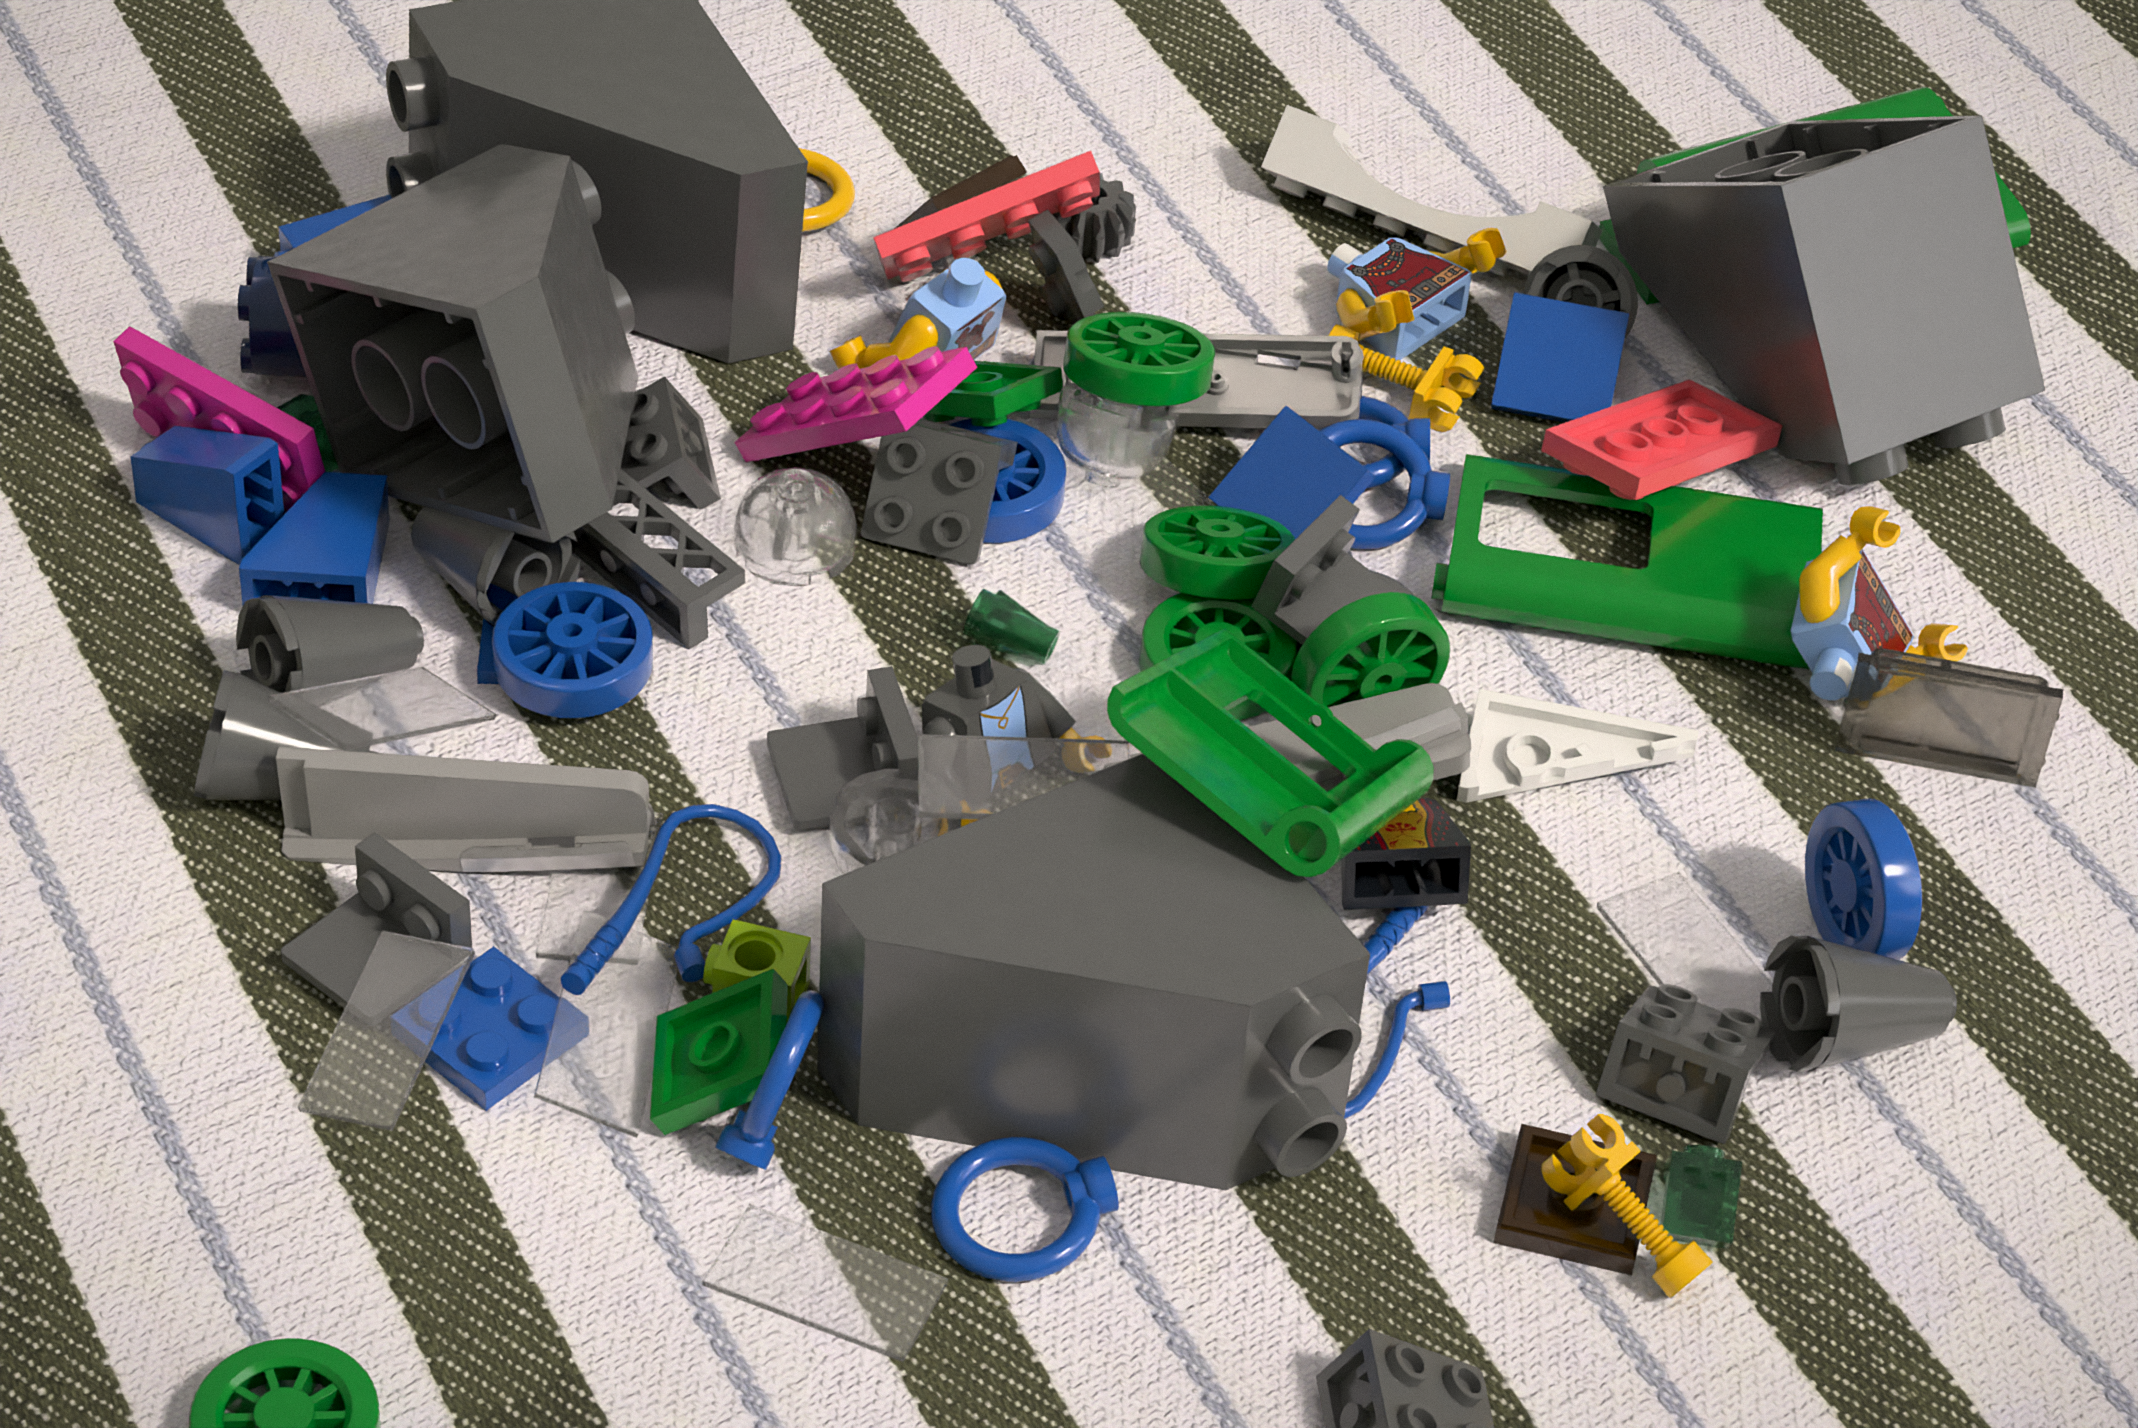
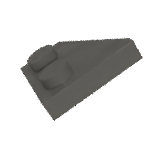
[1028,209,1104,325]

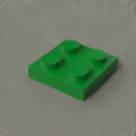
[923,361,1063,426]
[650,968,788,1135]

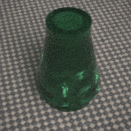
[963,589,1061,665]

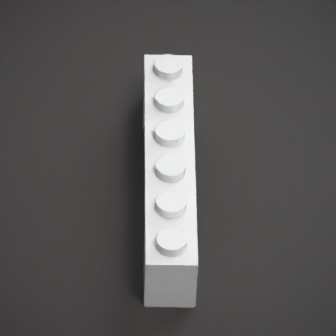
[1261,105,1602,283]

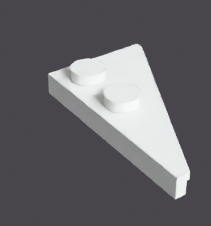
[1457,689,1699,803]

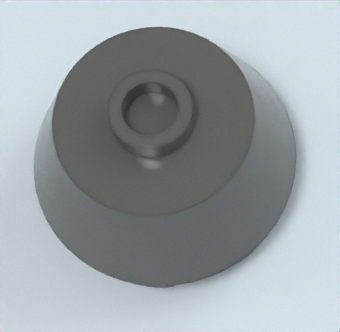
[1522,245,1638,340]

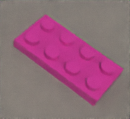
[113,326,325,512]
[734,346,977,462]

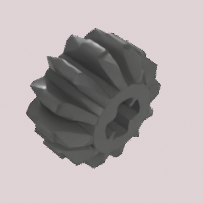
[1052,173,1136,263]

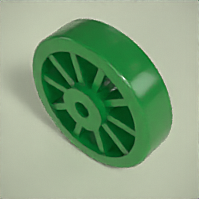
[1063,312,1215,407]
[1140,506,1295,600]
[1292,592,1451,707]
[1139,593,1298,720]
[189,1338,381,1428]

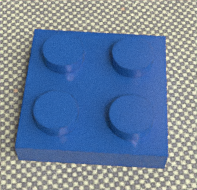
[391,946,588,1111]

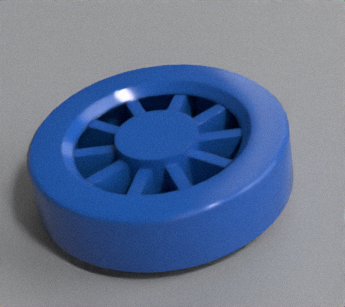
[949,418,1066,543]
[492,582,653,718]
[1805,798,1922,960]

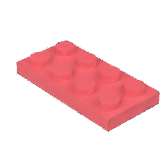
[873,151,1100,282]
[1541,379,1782,500]

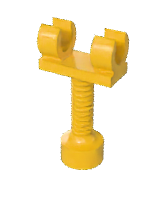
[1328,324,1484,432]
[1541,1114,1713,1298]

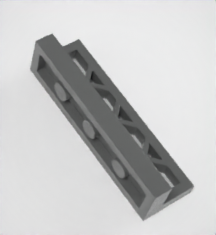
[570,469,746,649]

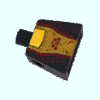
[1341,798,1471,910]

